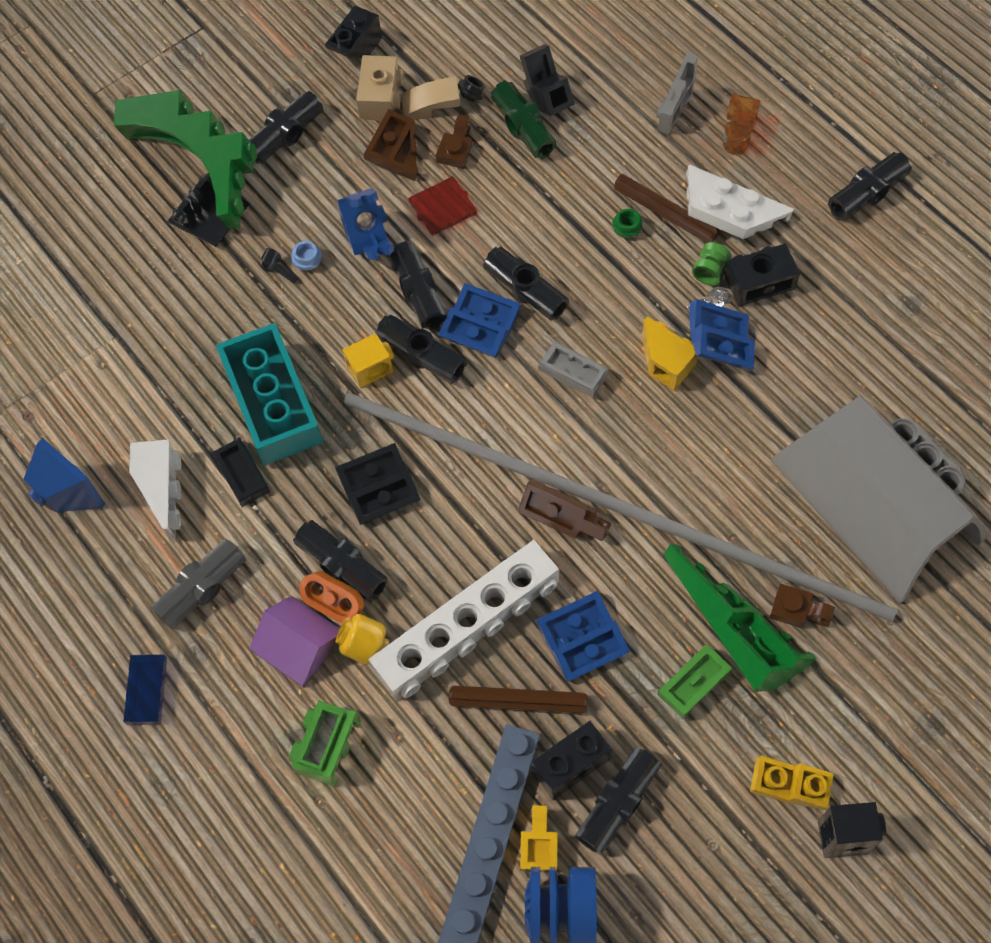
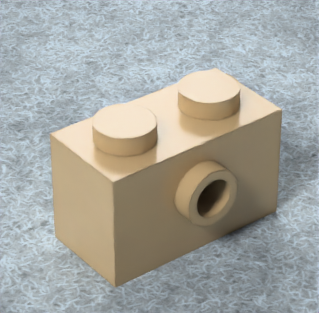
[356,55,403,120]

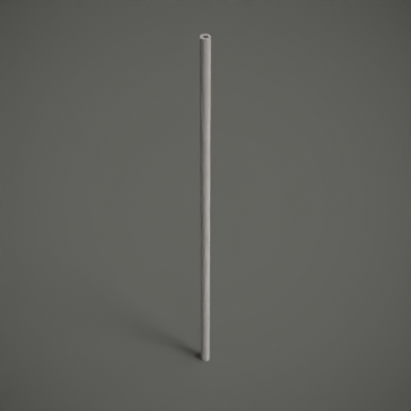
[344,392,898,622]

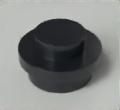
[457,75,485,101]

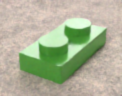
[657,644,732,719]

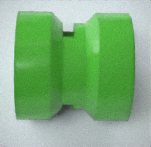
[692,242,732,286]

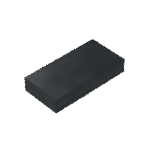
[211,438,270,507]

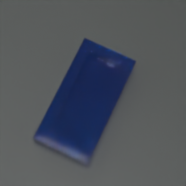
[123,654,167,725]

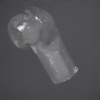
[687,287,730,312]

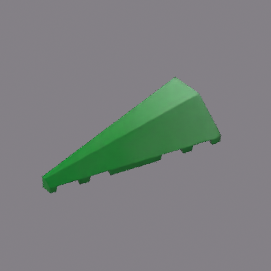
[663,544,816,692]

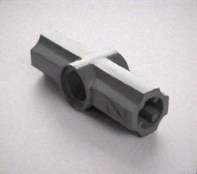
[150,538,246,629]

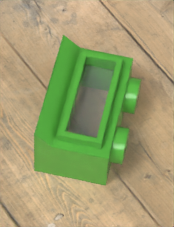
[289,700,361,787]

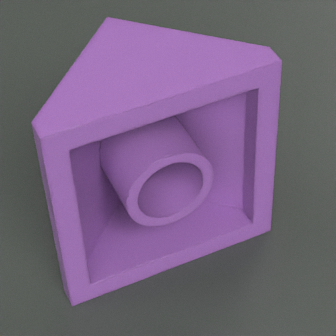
[249,595,340,688]

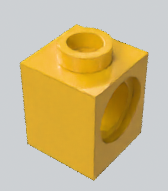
[342,333,395,388]

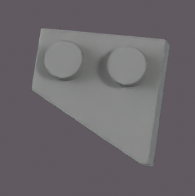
[656,52,698,135]

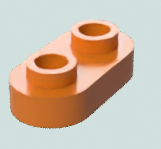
[299,571,364,623]

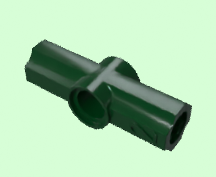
[491,80,556,159]

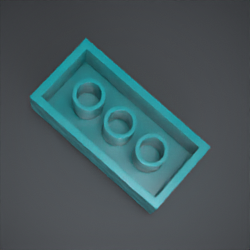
[215,323,324,466]

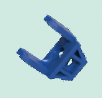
[337,188,394,259]

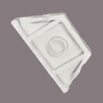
[686,165,794,239]

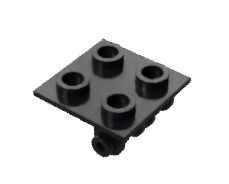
[168,173,250,247]

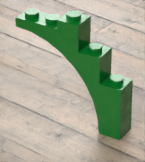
[114,90,257,229]

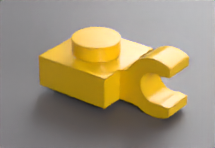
[520,805,558,871]

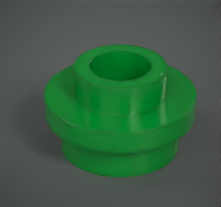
[612,209,643,238]

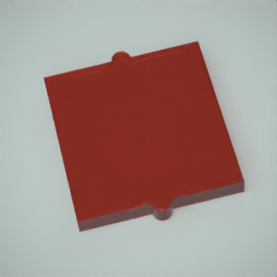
[408,176,477,236]

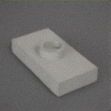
[538,341,609,398]

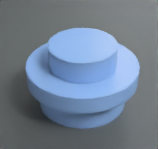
[291,241,322,271]

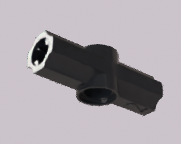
[249,91,324,164]
[827,152,912,221]
[390,241,446,330]
[483,246,569,321]
[375,314,467,384]
[293,520,388,602]
[575,747,662,855]

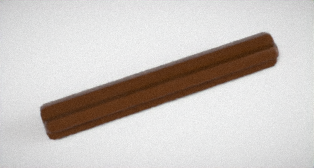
[614,174,719,243]
[449,685,587,714]

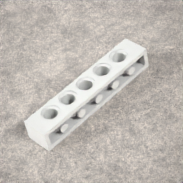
[368,539,559,701]

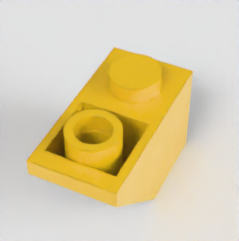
[642,316,698,391]

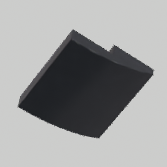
[335,443,421,525]

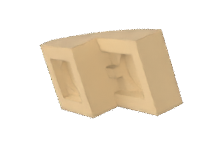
[401,76,460,119]

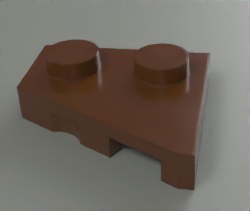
[364,109,418,181]

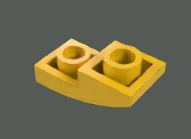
[750,755,834,810]

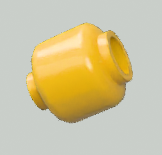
[336,614,390,664]

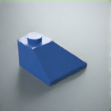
[23,438,105,512]

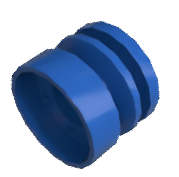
[525,867,597,943]

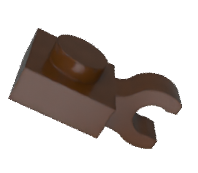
[435,114,473,169]
[769,583,835,629]

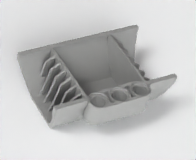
[771,395,986,604]

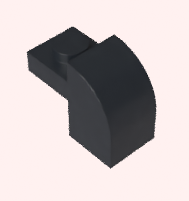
[520,44,575,116]

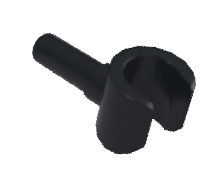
[261,248,298,284]

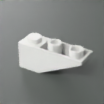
[129,439,181,542]

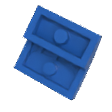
[439,283,522,358]
[689,299,755,371]
[535,591,630,682]

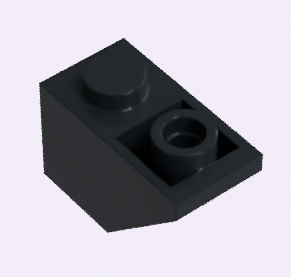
[325,5,382,58]

